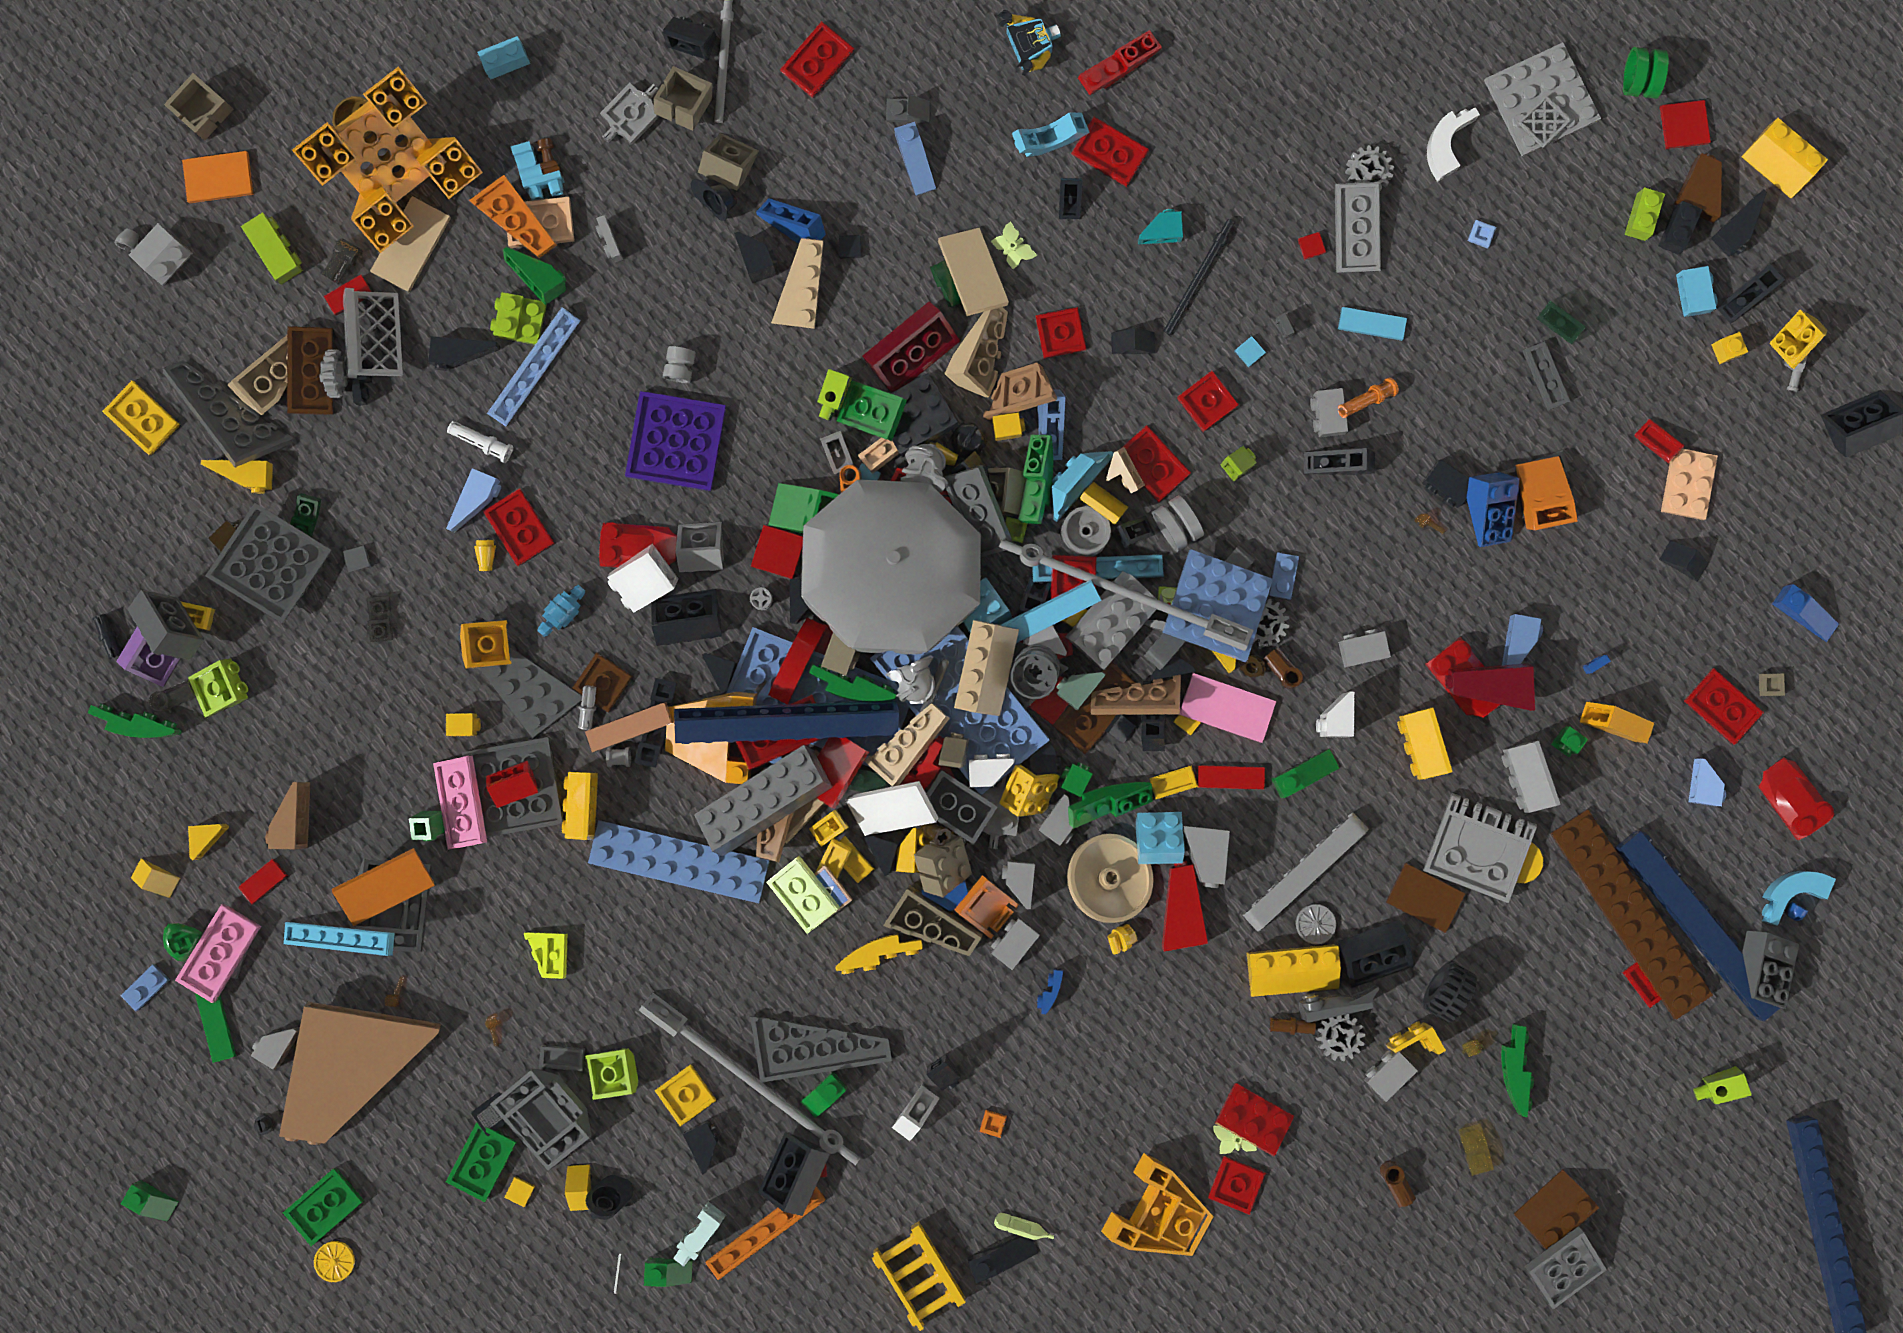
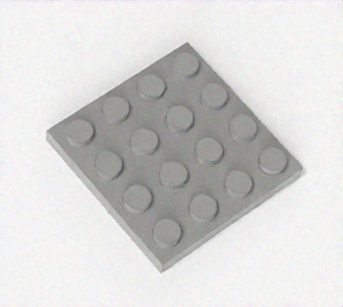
[1484,42,1601,157]

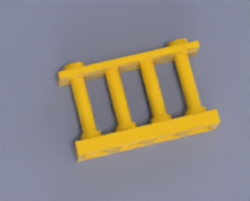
[872,1222,966,1331]

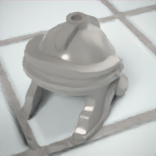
[901,444,948,492]
[885,655,935,704]

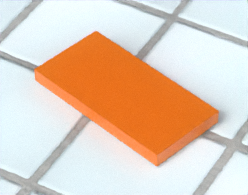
[332,848,435,926]

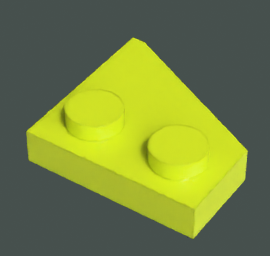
[524,932,568,979]

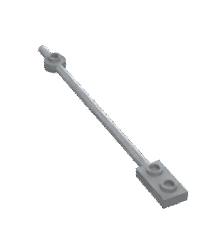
[999,539,1254,651]
[639,993,860,1165]

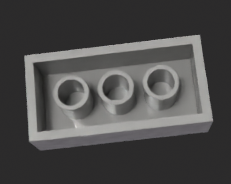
[1065,571,1156,670]

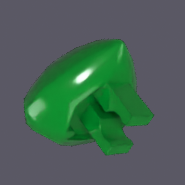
[163,923,203,962]

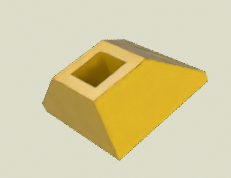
[1769,309,1828,369]
[896,828,933,873]

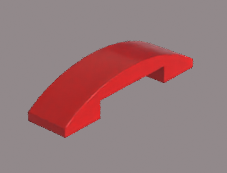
[768,617,827,704]

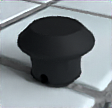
[254,1115,274,1135]

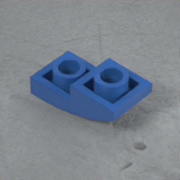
[1037,969,1063,1014]

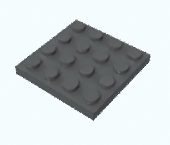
[205,503,332,624]
[462,737,564,838]

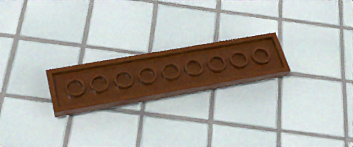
[1550,809,1713,1020]

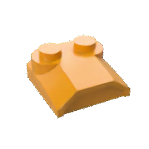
[460,620,511,668]

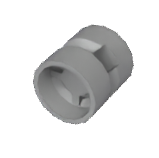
[662,346,696,383]

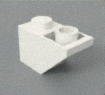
[969,754,1015,787]

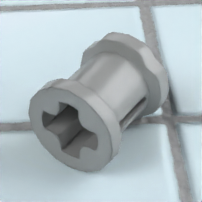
[606,747,631,767]

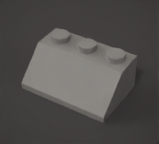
[1502,741,1561,813]

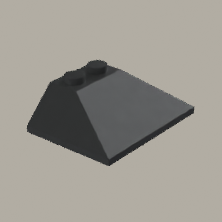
[351,859,431,952]
[490,1068,591,1170]

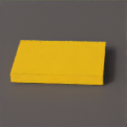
[102,380,181,456]

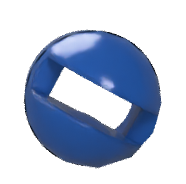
[1787,902,1808,921]

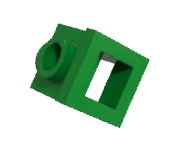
[1551,726,1588,757]

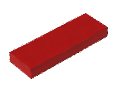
[1198,766,1265,789]

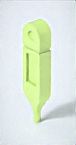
[994,1213,1054,1240]

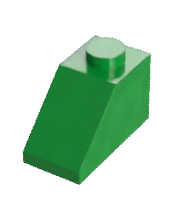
[801,1071,848,1118]
[121,1180,179,1221]
[644,1258,693,1287]

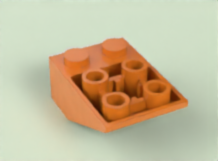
[1516,456,1577,530]

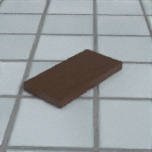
[287,326,333,415]
[1052,661,1136,754]

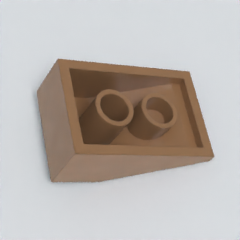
[265,782,310,849]

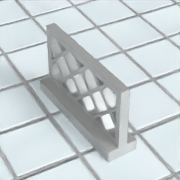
[343,288,403,378]

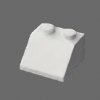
[1316,692,1354,737]

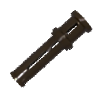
[919,821,951,847]

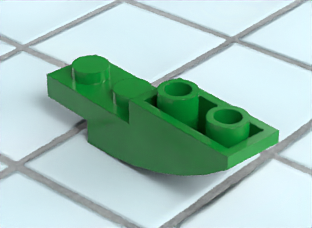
[1018,435,1053,524]
[809,663,897,702]
[88,703,182,738]
[1068,782,1152,829]
[1501,1024,1534,1117]

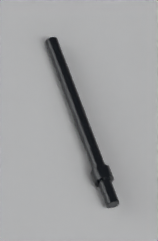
[1163,219,1235,335]

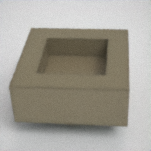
[1759,674,1785,696]

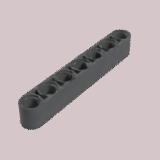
[1144,545,1255,670]

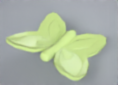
[991,221,1037,269]
[1213,1126,1257,1154]

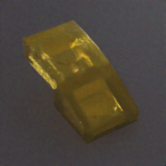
[1458,1124,1494,1176]

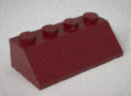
[862,302,960,393]

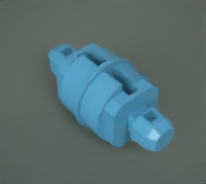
[538,585,585,637]

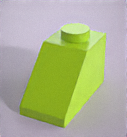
[1220,446,1257,482]

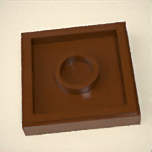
[572,652,633,713]

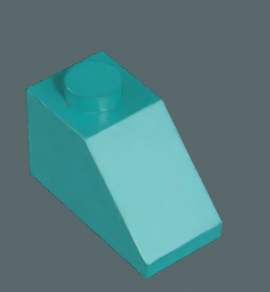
[1138,209,1183,245]

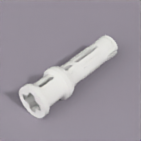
[447,420,513,463]

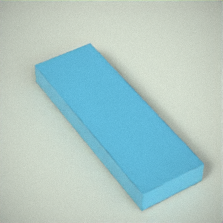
[1338,307,1407,341]

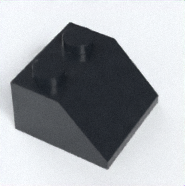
[662,17,717,60]
[734,232,779,284]

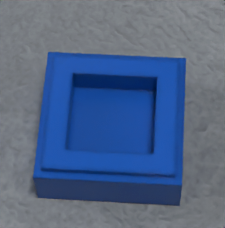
[1582,655,1611,674]

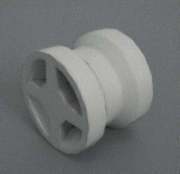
[750,587,773,610]

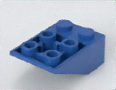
[1467,472,1520,547]

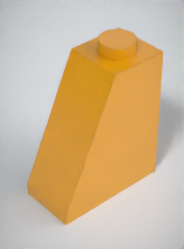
[1580,702,1654,744]

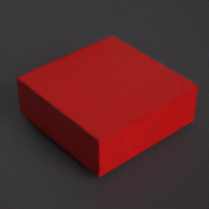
[1298,232,1326,260]

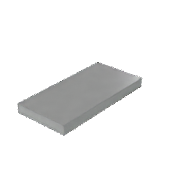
[1335,182,1381,273]

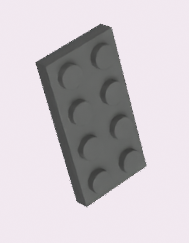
[944,465,1013,557]

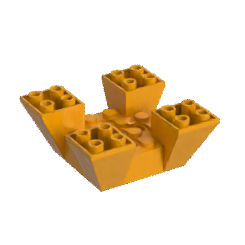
[292,67,483,253]

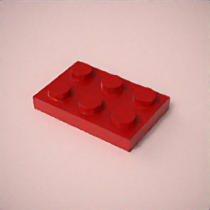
[1215,1083,1294,1156]

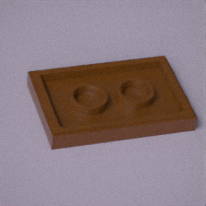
[1386,863,1465,933]

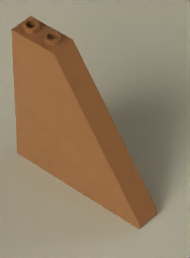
[279,1001,441,1145]

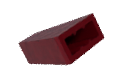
[1445,663,1535,711]

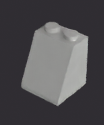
[1183,826,1230,888]

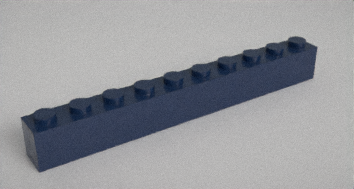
[674,700,899,744]
[1614,831,1780,1021]
[1786,1115,1867,1333]

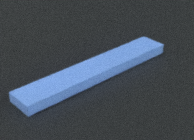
[487,307,581,426]

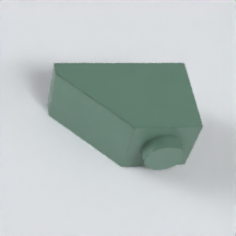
[1057,672,1105,710]

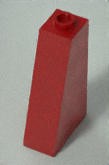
[1162,861,1208,952]

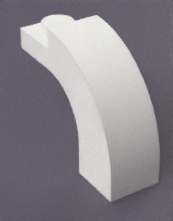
[1427,108,1480,182]

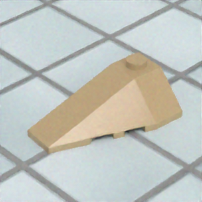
[945,307,1008,397]
[228,326,298,415]

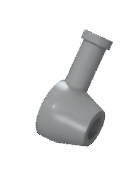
[114,229,139,252]
[1784,356,1807,392]

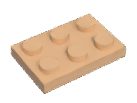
[507,197,574,248]
[1661,449,1717,520]

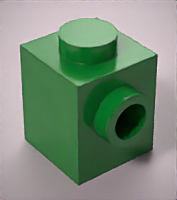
[1060,762,1093,797]
[409,811,444,841]

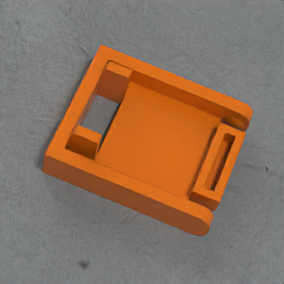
[954,875,1019,939]

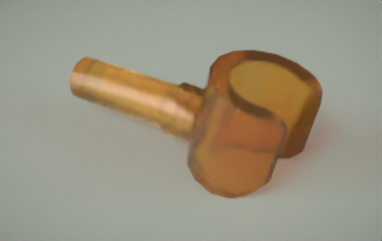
[1414,514,1445,534]
[385,977,405,1007]
[485,1013,501,1046]

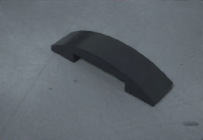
[634,678,677,768]

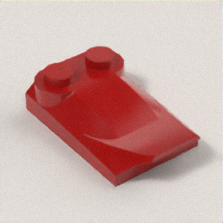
[599,522,677,568]
[1425,637,1501,718]
[1758,757,1835,840]

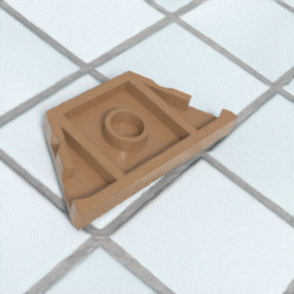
[983,363,1057,420]

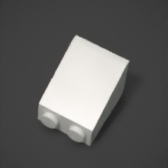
[607,544,678,613]

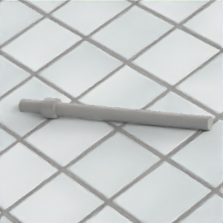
[714,0,734,123]

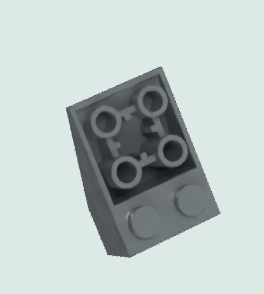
[1743,931,1799,1009]

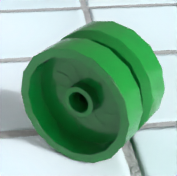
[1623,47,1669,99]

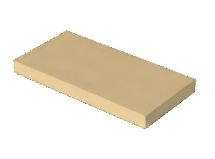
[370,196,451,293]
[938,228,1009,316]

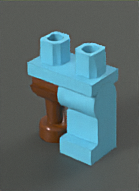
[511,138,565,201]

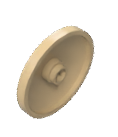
[1067,834,1153,923]

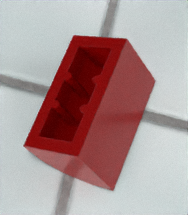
[486,761,538,808]

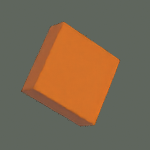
[979,1110,1007,1138]

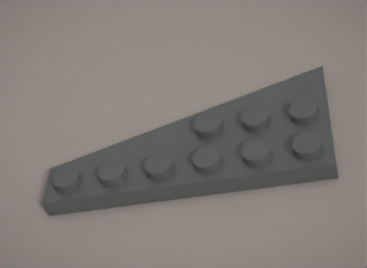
[454,621,582,738]
[750,1016,892,1082]

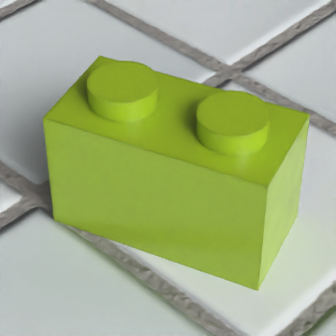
[1625,187,1665,241]

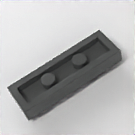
[1523,341,1570,411]

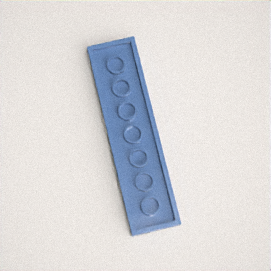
[588,820,770,903]

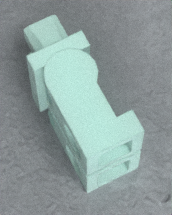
[674,1201,725,1266]

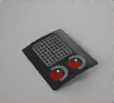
[471,1092,506,1136]

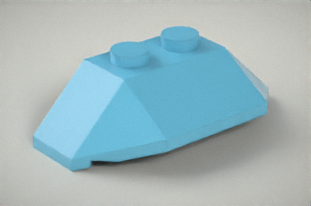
[1051,451,1114,522]

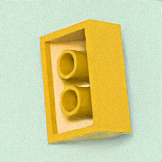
[1741,118,1828,198]
[1397,708,1453,780]
[562,772,598,840]

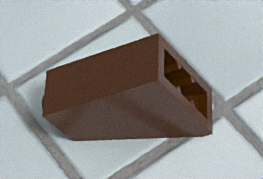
[1674,153,1722,223]

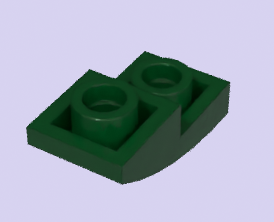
[930,260,962,307]
[290,493,322,538]

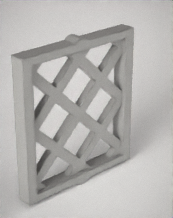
[1518,95,1571,148]

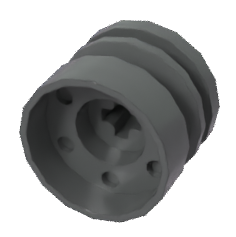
[1011,645,1060,699]

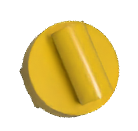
[1107,924,1138,954]

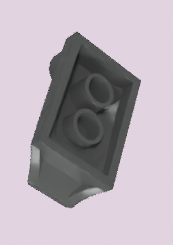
[1299,985,1379,1022]

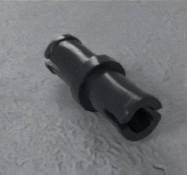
[92,614,122,659]

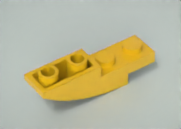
[836,933,923,974]

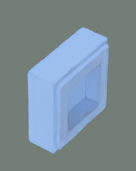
[1468,220,1496,248]

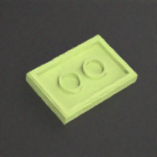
[766,856,841,934]

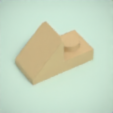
[1106,447,1144,493]

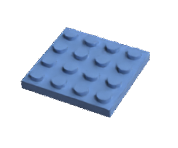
[1163,549,1273,662]

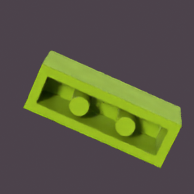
[241,212,303,285]

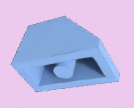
[1689,759,1726,806]

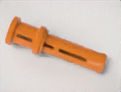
[1338,377,1399,418]

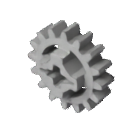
[1345,145,1394,191]
[320,350,348,398]
[1253,599,1289,646]
[1315,1014,1365,1061]

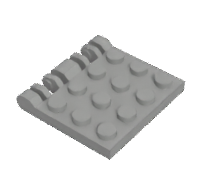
[1423,793,1537,903]

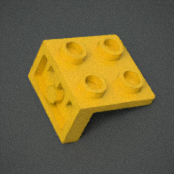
[999,765,1060,817]
[1386,1021,1446,1055]

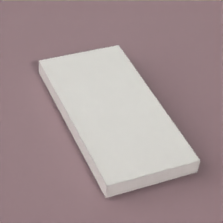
[845,781,938,836]

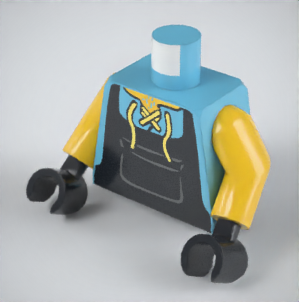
[997,10,1061,76]

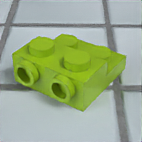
[490,292,547,345]
[188,659,248,717]

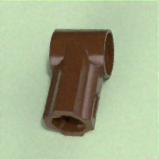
[1263,647,1303,689]
[1380,1161,1416,1208]

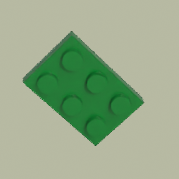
[837,380,907,441]
[446,1122,517,1202]
[283,1167,364,1246]

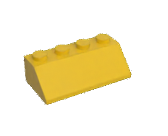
[1247,944,1341,997]

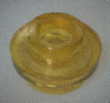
[1462,1039,1484,1057]

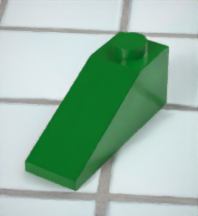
[503,247,566,305]
[1271,749,1339,798]

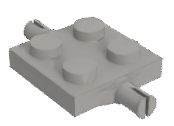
[600,83,660,145]
[977,775,1019,849]

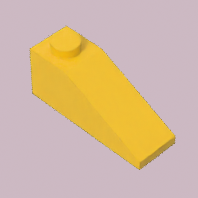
[201,460,273,494]

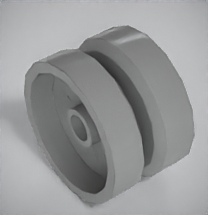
[1152,495,1204,552]
[1060,506,1111,557]

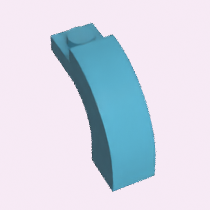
[1012,113,1089,157]
[1762,871,1836,926]

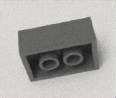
[127,589,204,660]
[926,771,998,844]

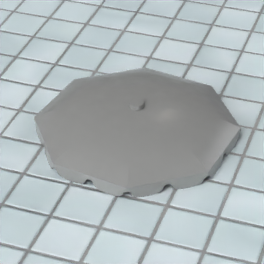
[801,480,981,654]

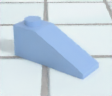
[446,469,501,533]

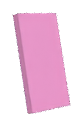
[1179,673,1276,743]
[433,755,487,850]
[175,904,261,1003]

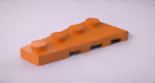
[469,175,557,258]

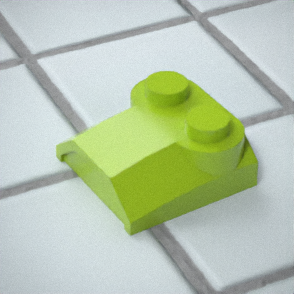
[585,1048,638,1100]

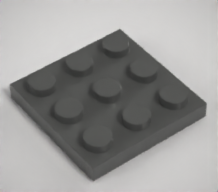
[1524,1226,1606,1309]

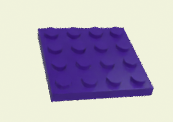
[625,391,726,492]

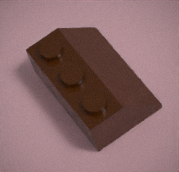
[1513,1169,1599,1250]

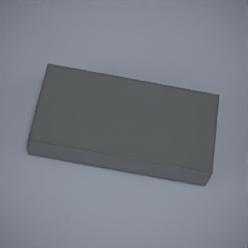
[539,1045,586,1071]

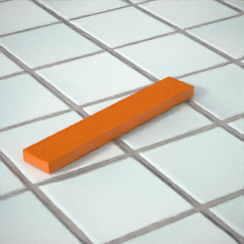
[705,1186,826,1280]

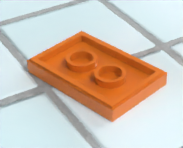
[182,151,253,203]

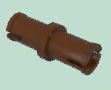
[1270,1017,1316,1035]

